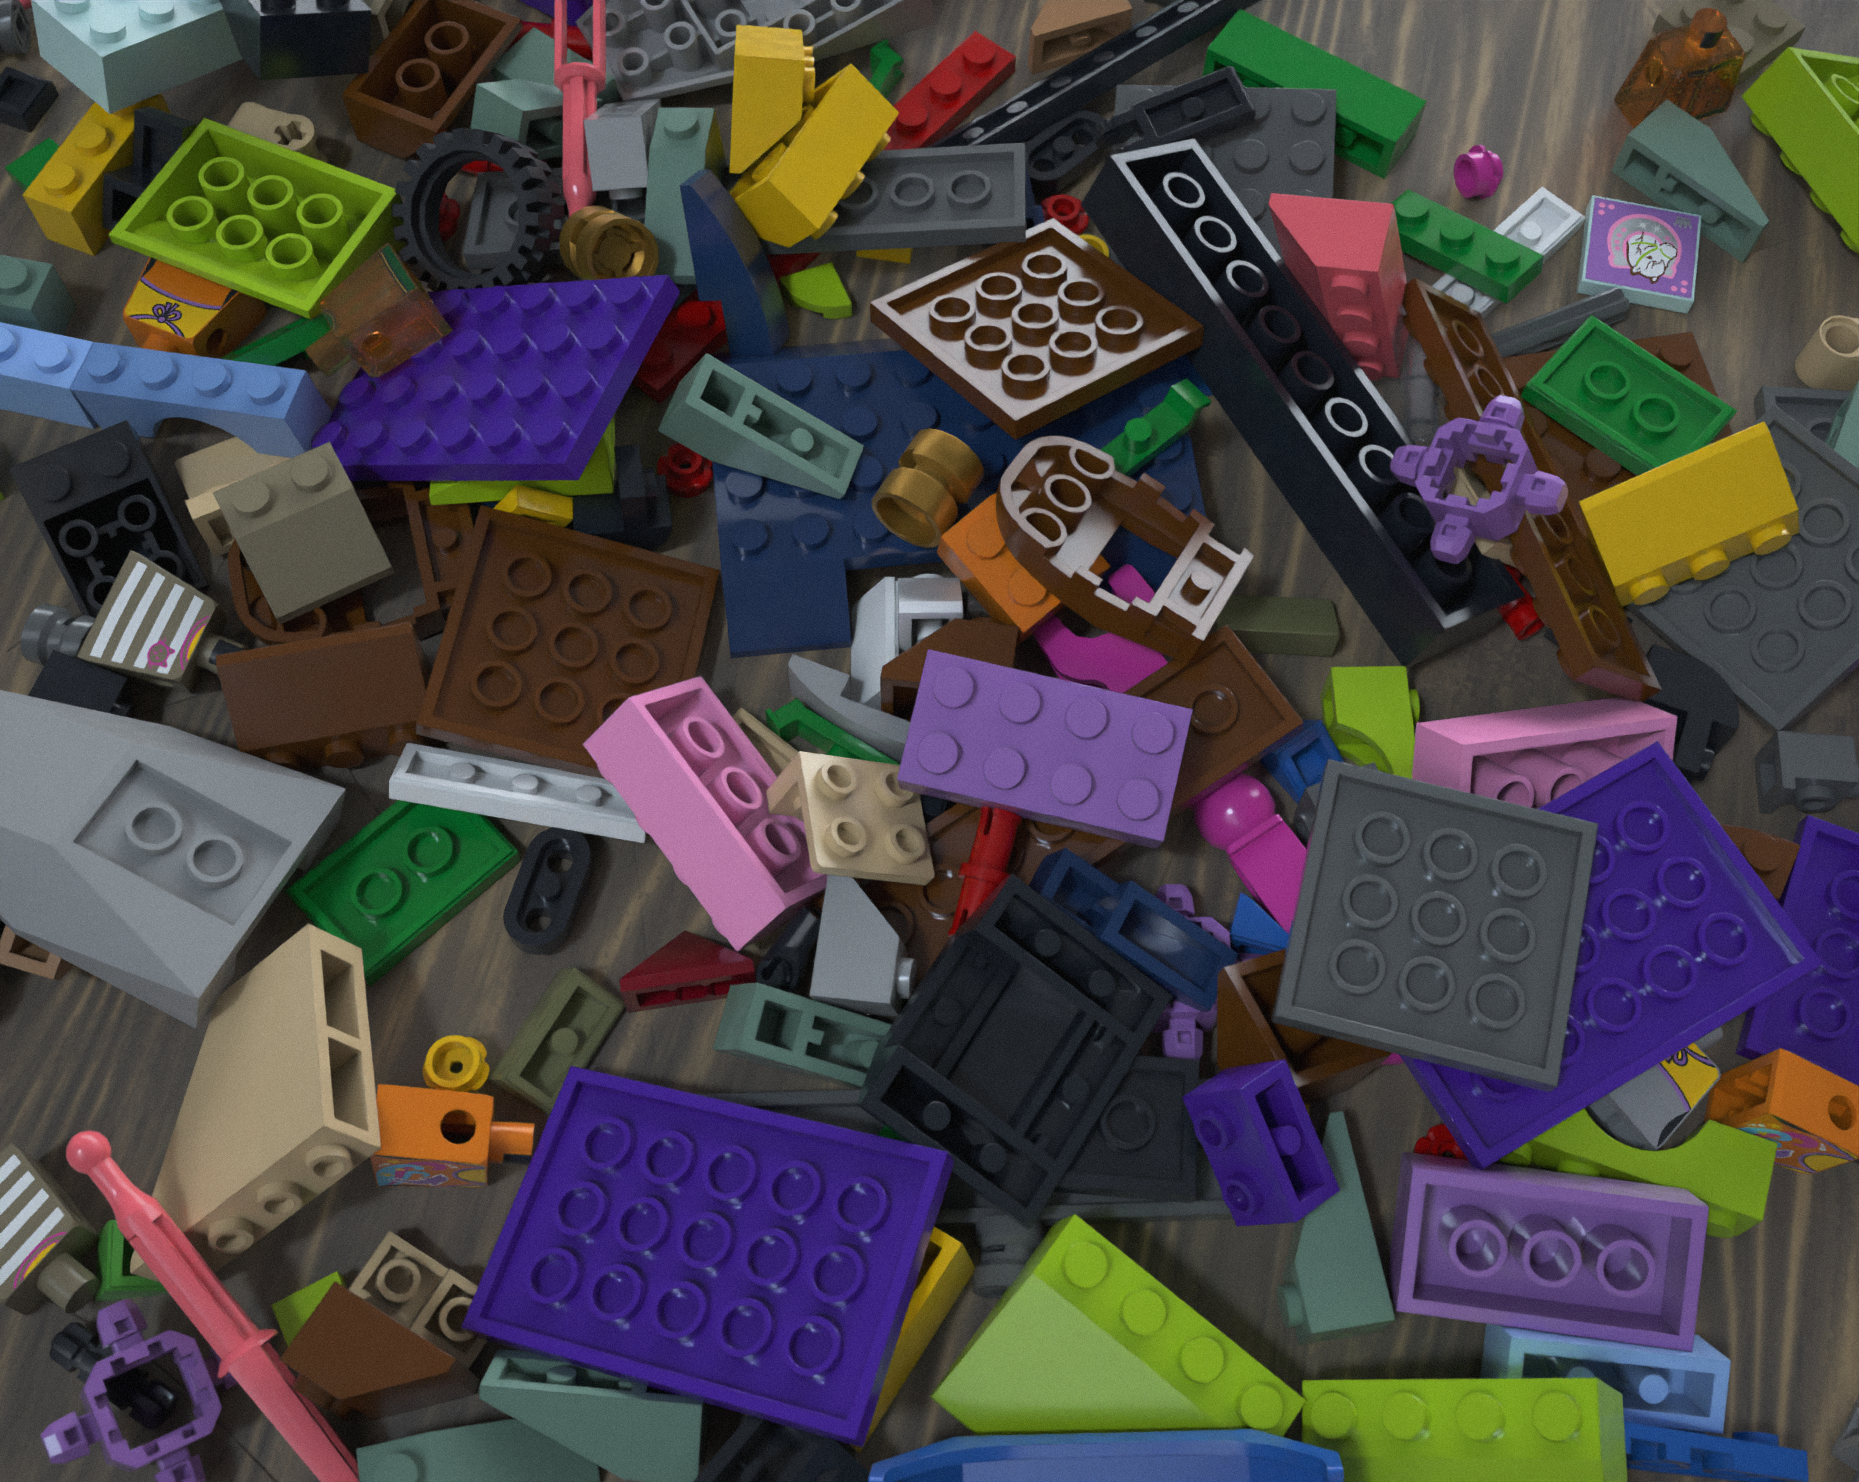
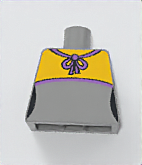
[1585,1027,1723,1151]

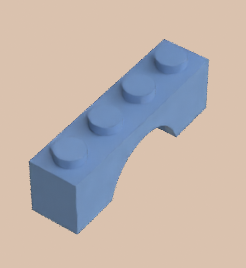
[70,342,332,458]

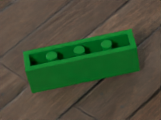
[1202,9,1427,180]

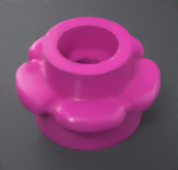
[1454,145,1503,199]

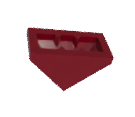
[619,930,757,1013]

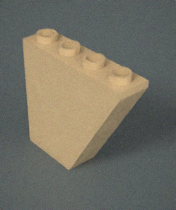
[130,924,381,1283]

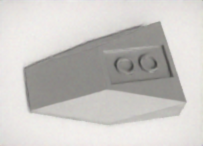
[576,0,936,102]
[0,690,346,1029]

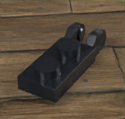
[1091,65,1256,163]

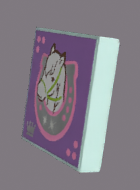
[1576,195,1702,314]

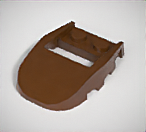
[996,436,1254,663]
[228,481,475,646]

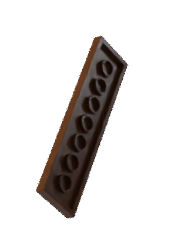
[1402,277,1662,702]
[798,624,1304,1019]

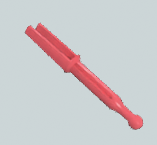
[554,0,606,217]
[66,1130,360,1482]

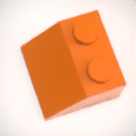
[937,493,1111,646]

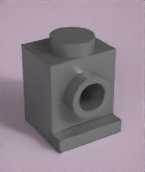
[1754,731,1859,815]

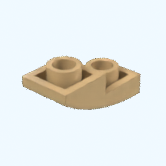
[348,1231,488,1370]

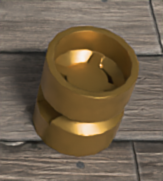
[559,206,659,280]
[872,428,984,548]

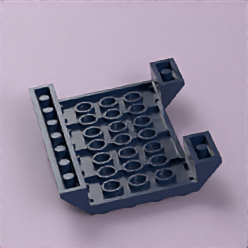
[709,338,1206,658]

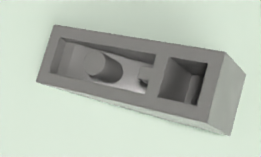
[583,99,661,200]

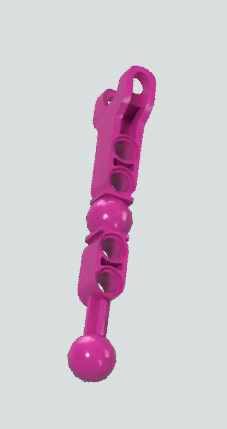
[1032,564,1404,1065]

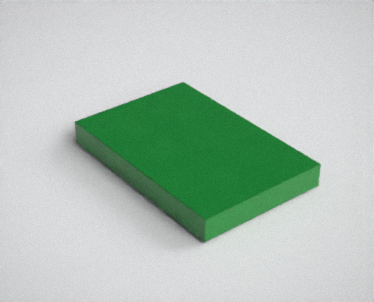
[1521,315,1737,476]
[285,800,522,987]

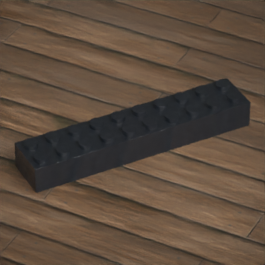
[1081,138,1526,667]

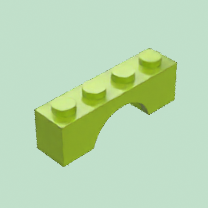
[1320,666,1420,779]
[1498,1108,1778,1238]

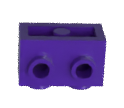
[1182,1059,1340,1226]

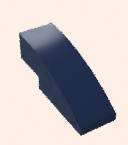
[680,170,791,356]
[1028,847,1238,1012]

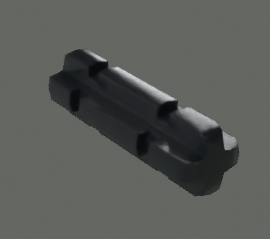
[49,1322,178,1430]

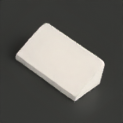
[851,577,899,711]

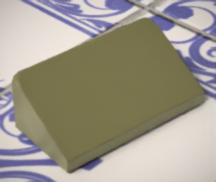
[1211,594,1339,657]
[488,967,626,1116]

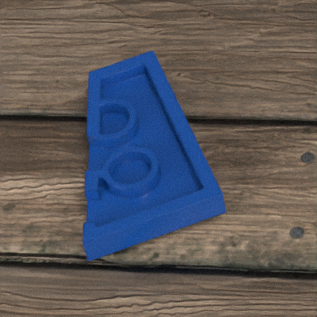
[1624,1421,1809,1482]

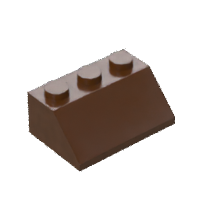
[342,0,523,159]
[216,622,445,772]

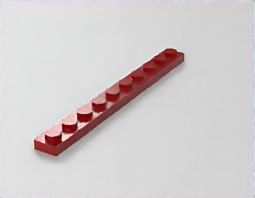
[631,31,1016,404]

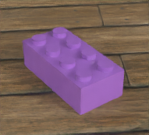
[897,649,1193,849]
[1387,1152,1709,1352]

